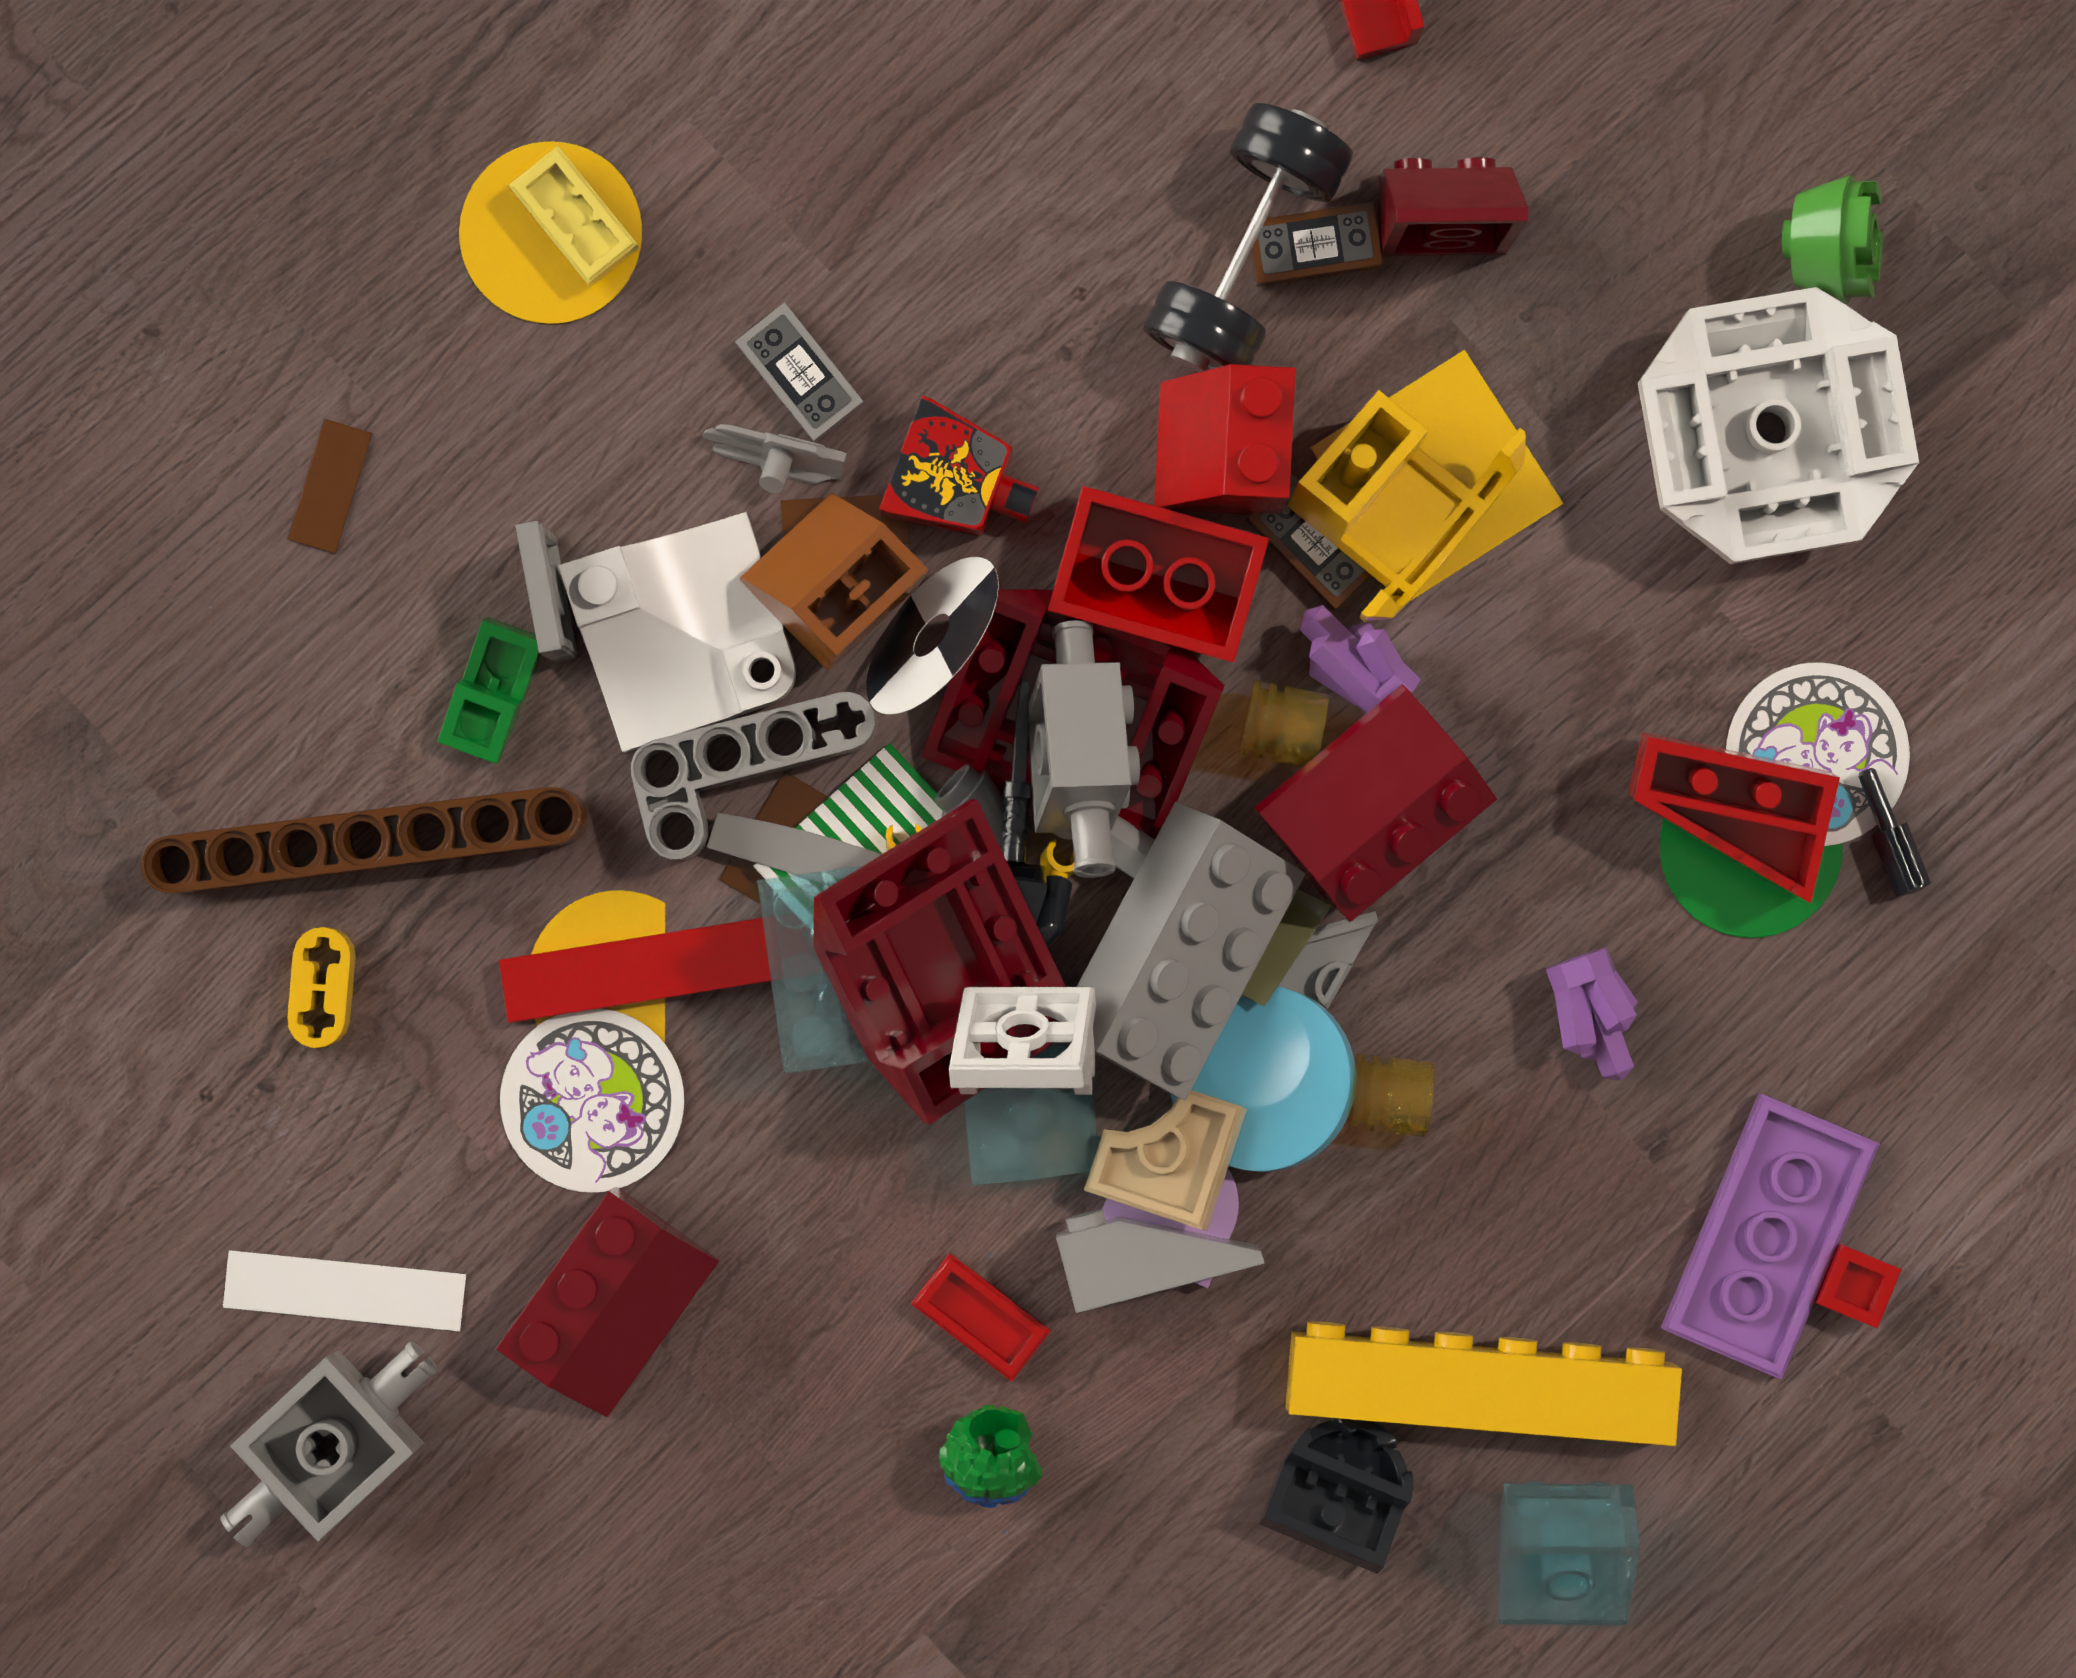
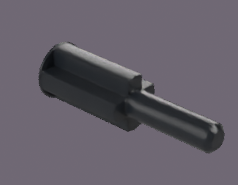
[1858,768,1932,897]

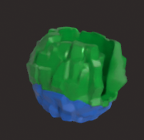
[938,1405,1042,1508]

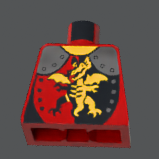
[879,395,1040,536]

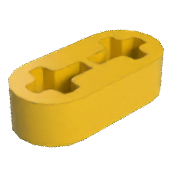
[287,927,356,1048]

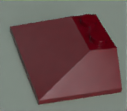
[921,589,1225,839]
[813,799,1066,1125]

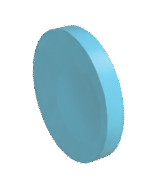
[1171,987,1356,1172]

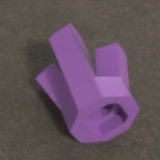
[1300,605,1421,715]
[1546,946,1638,1081]

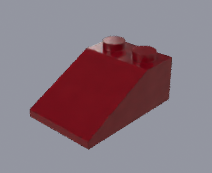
[1379,157,1528,256]

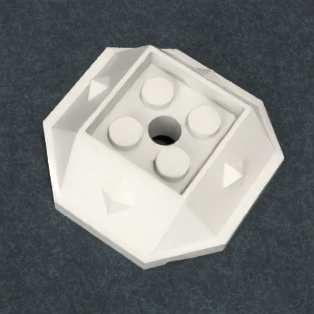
[1638,287,1919,564]

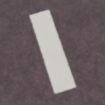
[223,1250,466,1331]

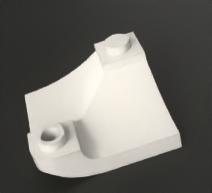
[558,512,796,753]

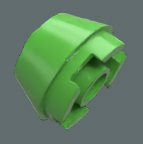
[1782,174,1883,304]

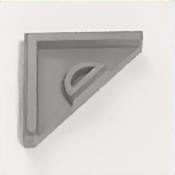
[1278,911,1378,1010]

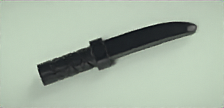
[1001,679,1031,864]

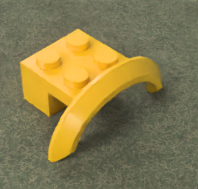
[1287,390,1526,622]

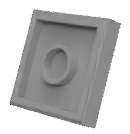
[515,521,578,662]

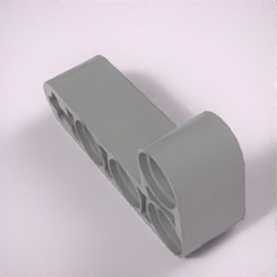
[631,692,877,861]

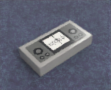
[735,302,864,443]

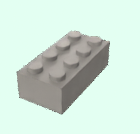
[1058,802,1306,1101]

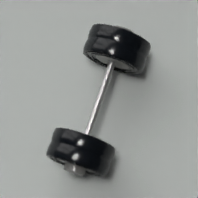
[1143,103,1353,372]

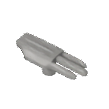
[703,424,847,493]

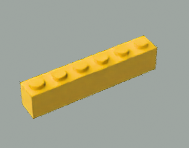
[1285,1321,1682,1446]

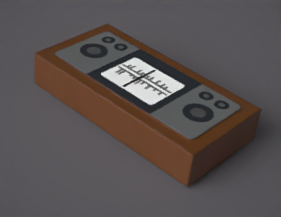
[1247,202,1383,287]
[1246,474,1371,611]

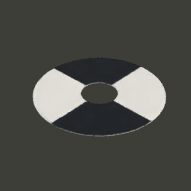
[866,557,999,715]

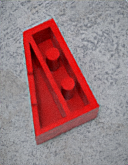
[1628,732,1840,903]

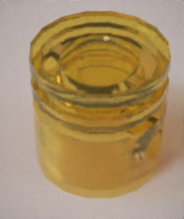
[1238,680,1329,767]
[1348,1054,1434,1137]

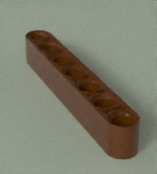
[141,787,589,894]

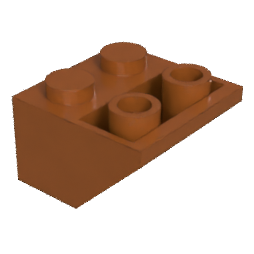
[740,493,928,671]

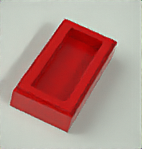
[911,1252,1051,1382]

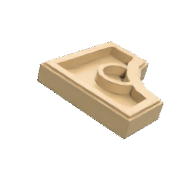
[1084,1090,1247,1231]

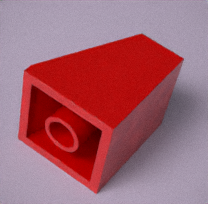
[1154,364,1296,515]

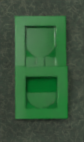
[437,617,541,764]

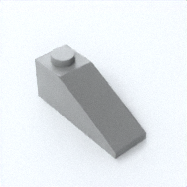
[1056,1209,1265,1313]

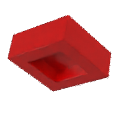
[1814,1244,1902,1329]

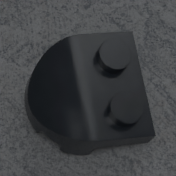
[1259,1418,1413,1574]

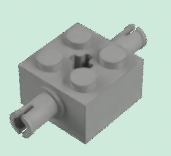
[1028,620,1140,878]
[220,1341,439,1547]

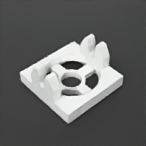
[949,987,1096,1095]

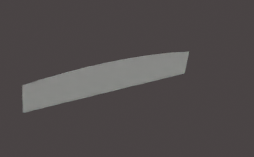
[707,813,882,885]

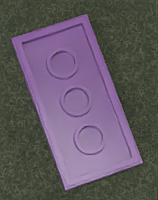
[1660,1093,1880,1380]

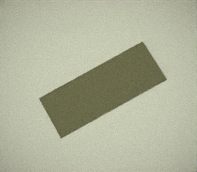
[1242,889,1332,1006]

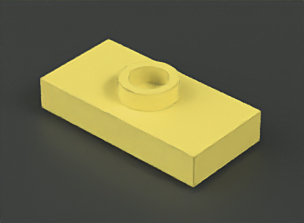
[508,146,639,288]

